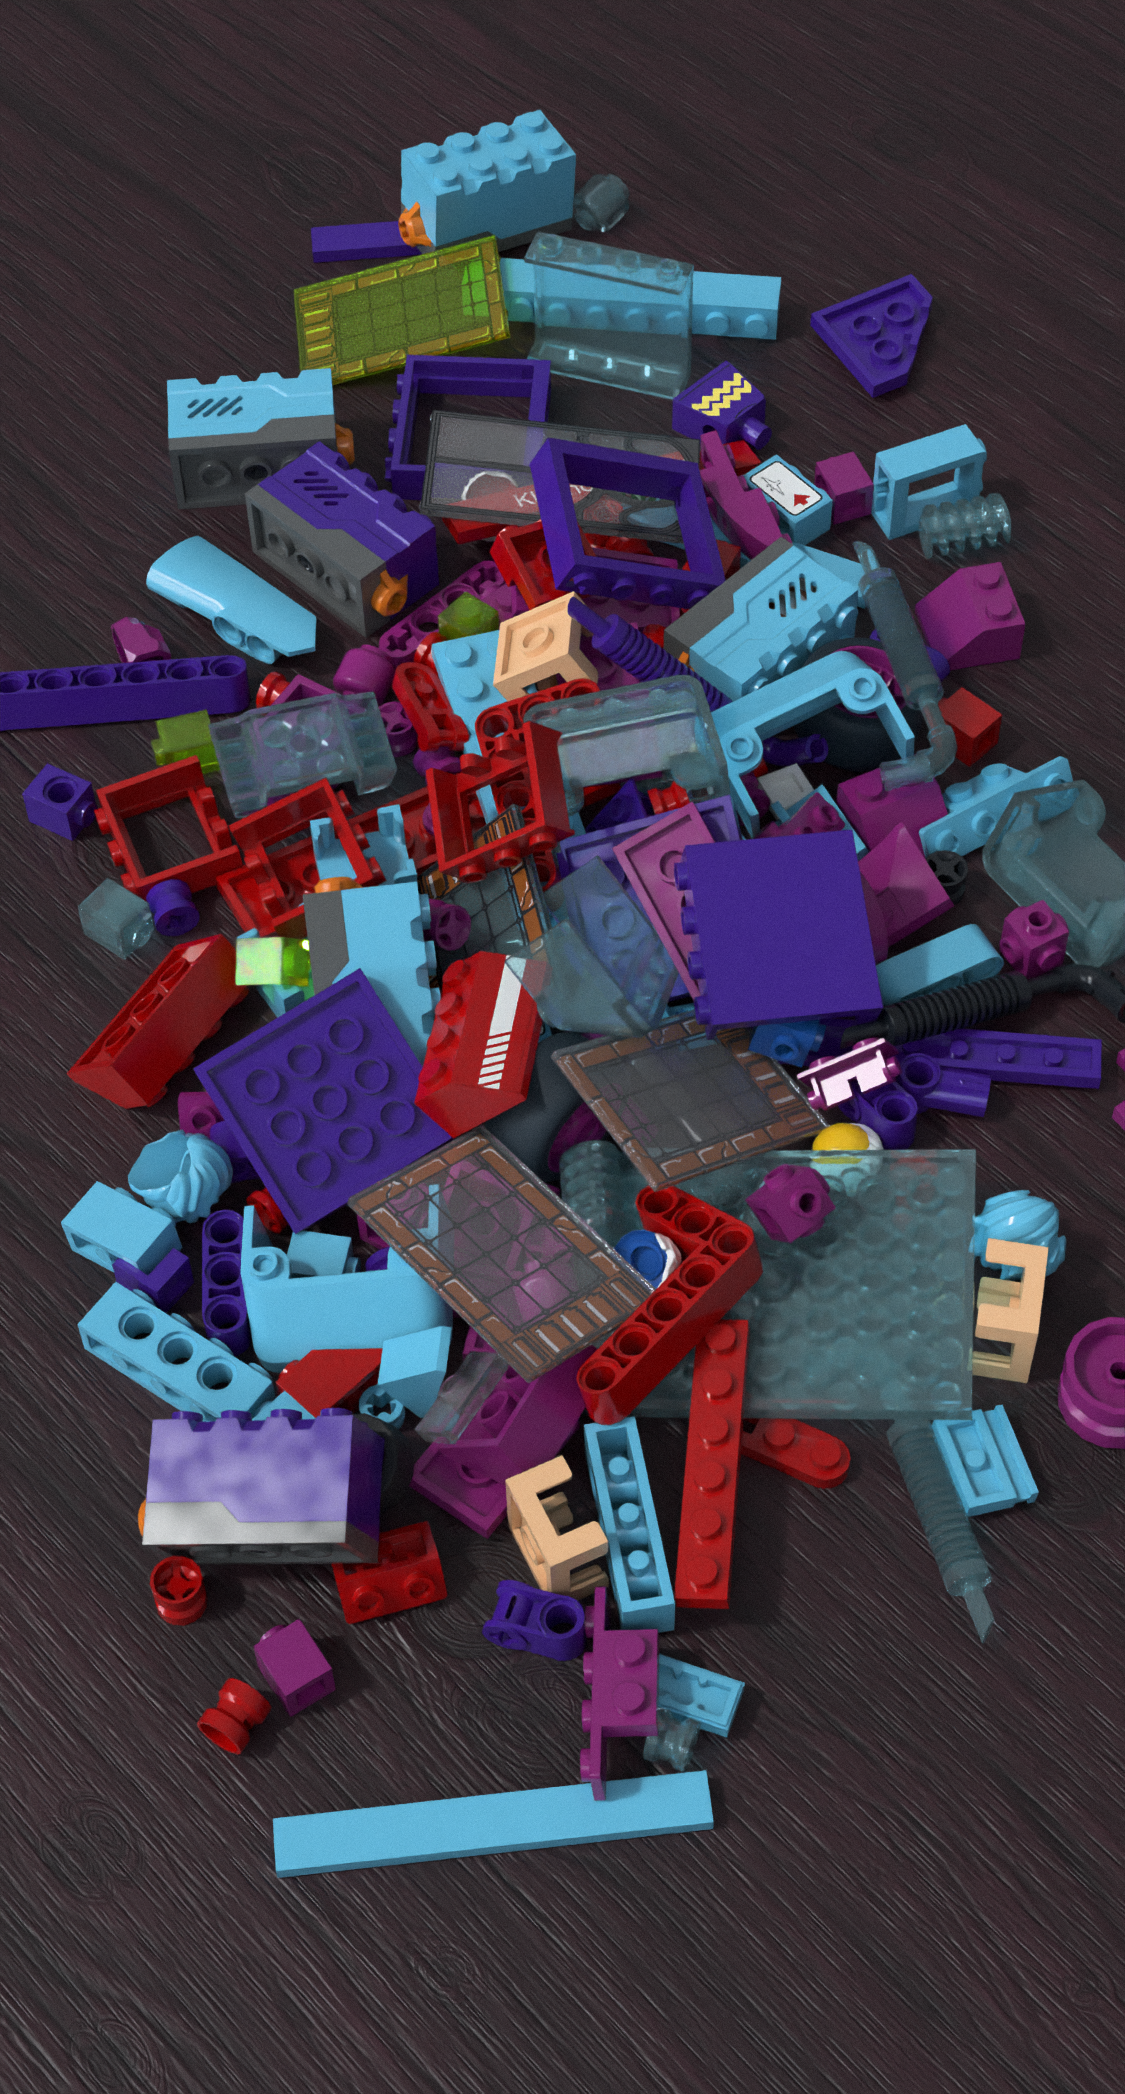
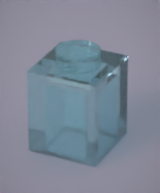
[78,878,154,960]

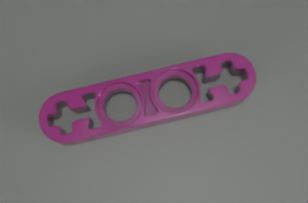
[379,561,506,671]

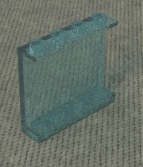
[524,231,694,400]

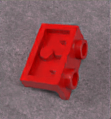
[332,1521,448,1624]

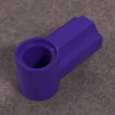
[896,1053,991,1117]

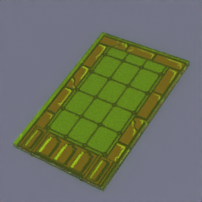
[293,235,511,385]

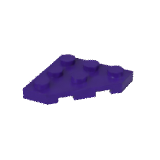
[810,274,933,398]

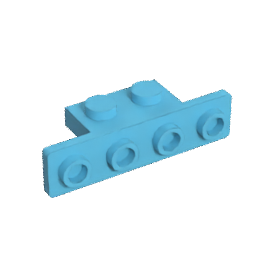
[919,756,1076,858]

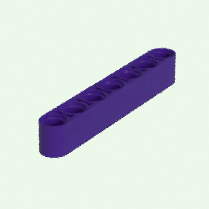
[0,655,251,731]

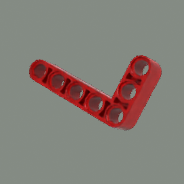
[475,678,609,914]
[576,1184,763,1425]

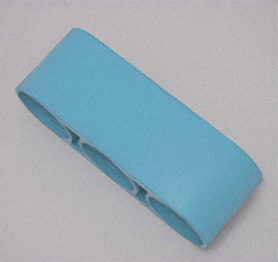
[876,924,1004,1006]

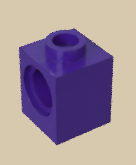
[22,763,97,841]

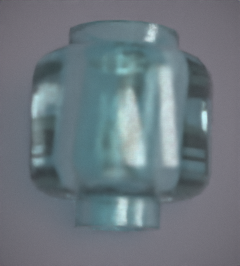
[573,174,630,232]

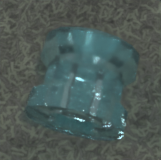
[643,1707,701,1773]

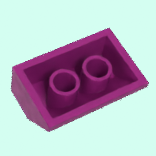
[437,1329,597,1486]

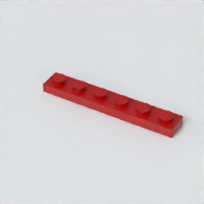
[674,1319,750,1609]

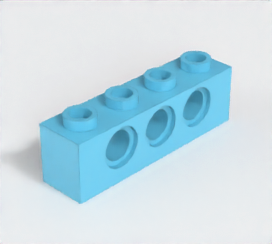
[77,1282,276,1422]
[584,1416,675,1633]

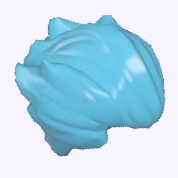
[128,1129,233,1223]
[969,1190,1066,1281]

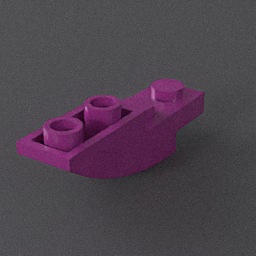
[699,430,792,560]

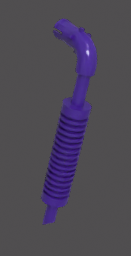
[567,596,828,767]

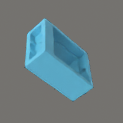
[871,424,987,540]

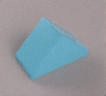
[378,1326,452,1419]

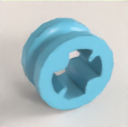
[359,1384,405,1429]

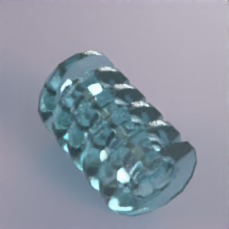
[918,493,1011,559]
[559,1140,627,1252]

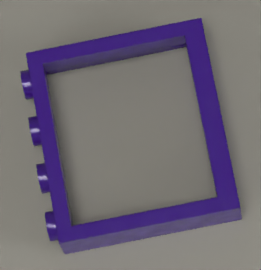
[384,355,552,502]
[530,437,726,609]

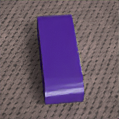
[202,1210,252,1357]

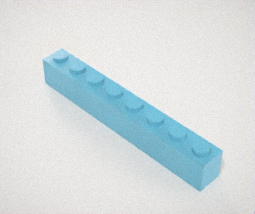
[463,258,781,340]

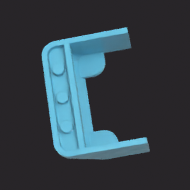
[700,651,915,839]
[241,1187,454,1373]

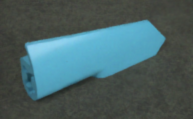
[146,536,317,664]

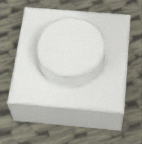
[757,763,814,820]

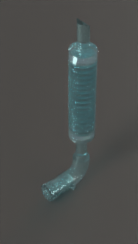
[853,541,958,791]
[798,1340,995,1644]

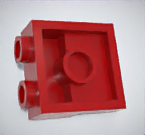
[490,519,597,610]

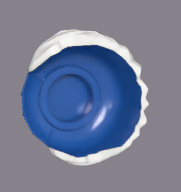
[606,1230,681,1296]

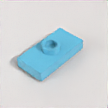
[658,1654,745,1738]

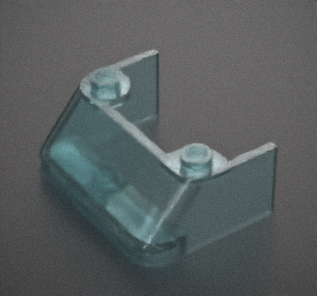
[523,675,730,854]
[504,855,679,1038]

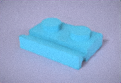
[930,1404,1039,1518]

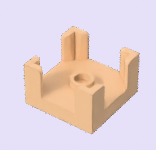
[493,591,598,701]
[967,1238,1049,1383]
[505,1455,609,1601]

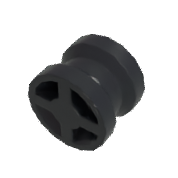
[926,850,968,905]

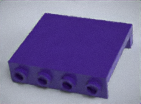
[674,829,883,1040]

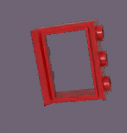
[425,721,575,883]
[93,755,243,915]
[229,777,387,953]

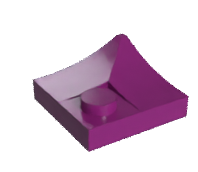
[858,822,954,947]

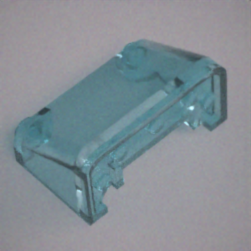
[982,779,1125,968]

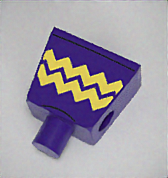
[672,361,772,449]

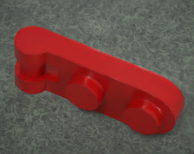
[392,662,469,752]
[741,1392,851,1489]

